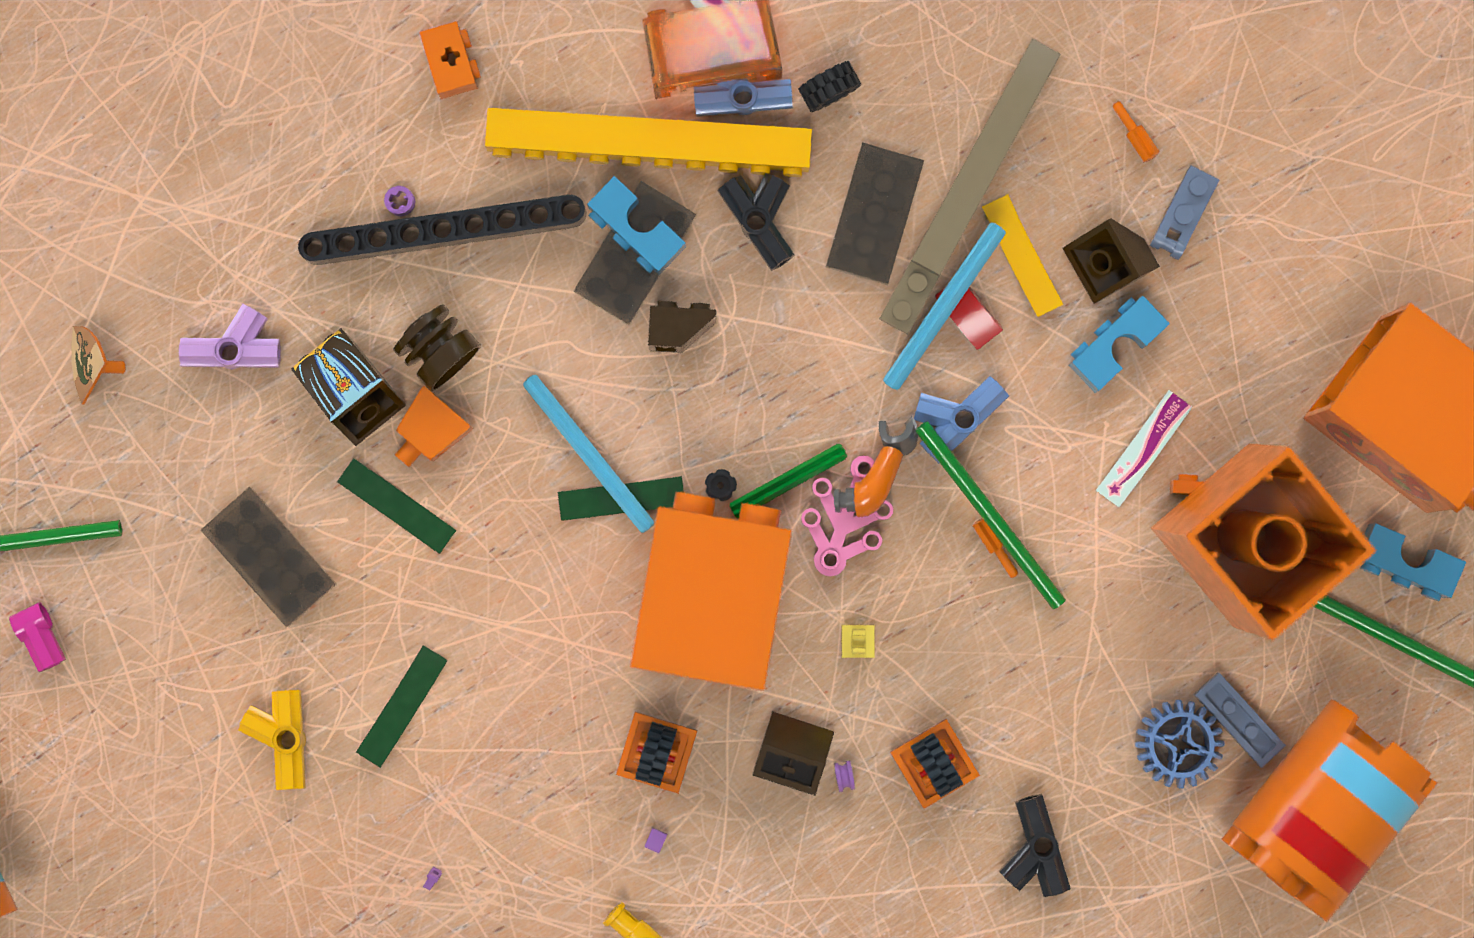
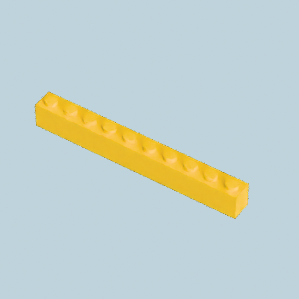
[485,108,812,177]

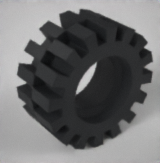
[798,61,862,112]

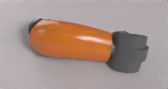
[834,416,918,517]

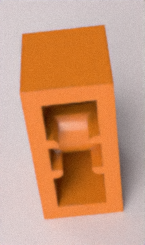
[419,21,481,99]

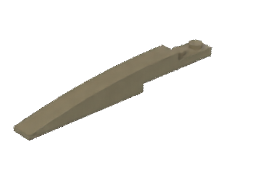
[879,39,1061,335]

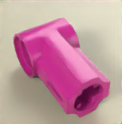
[9,602,66,672]

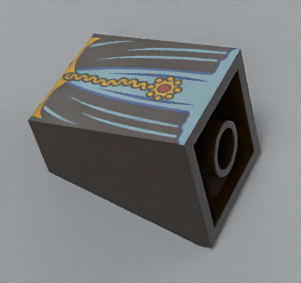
[291,328,406,446]

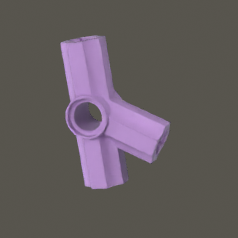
[179,304,281,369]

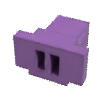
[423,866,442,891]

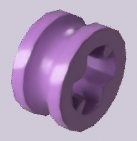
[384,186,415,216]
[834,761,855,792]

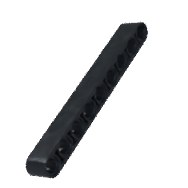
[298,195,587,265]

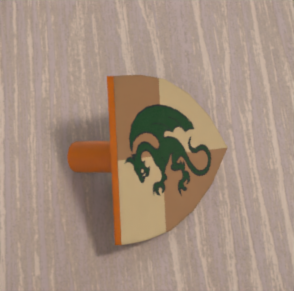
[71,326,126,405]

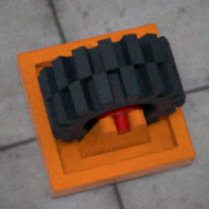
[616,712,698,794]
[890,719,980,809]

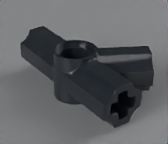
[717,173,795,271]
[999,794,1071,897]

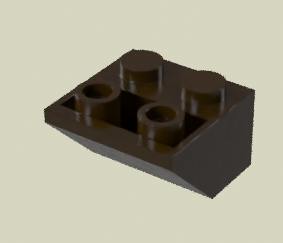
[648,301,717,353]
[752,711,834,796]

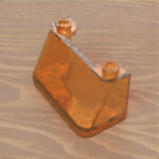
[642,0,783,99]

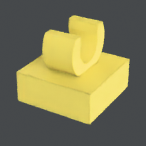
[841,625,875,658]

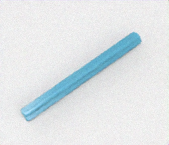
[883,223,1006,390]
[523,375,654,533]

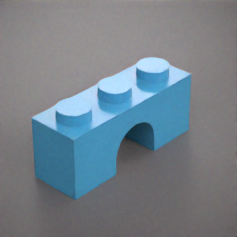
[587,176,686,275]
[1069,296,1170,393]
[1360,523,1466,602]

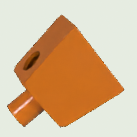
[394,386,473,467]

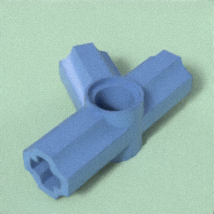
[694,50,793,116]
[914,376,1009,464]

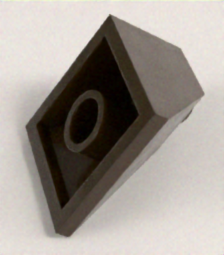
[1062,218,1160,304]

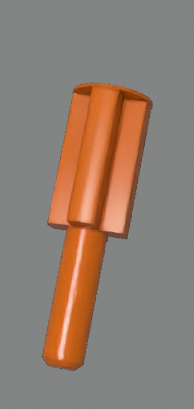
[1113,101,1160,163]
[972,518,1019,578]

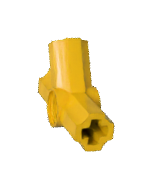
[238,690,306,790]

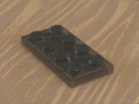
[826,142,924,285]
[574,181,697,326]
[201,487,337,627]

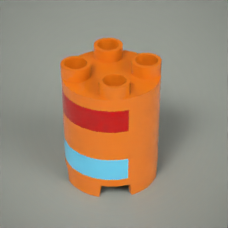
[1221,699,1437,922]

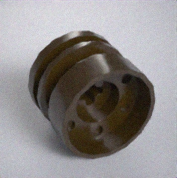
[393,304,481,391]

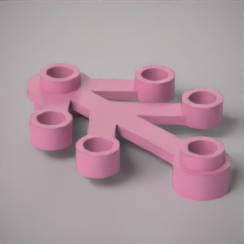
[801,456,893,576]

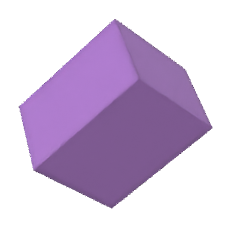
[644,828,667,853]

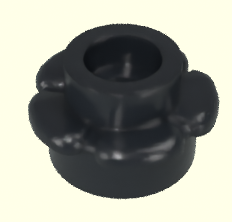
[705,469,737,501]

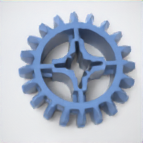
[1135,700,1224,789]

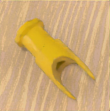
[603,901,663,938]

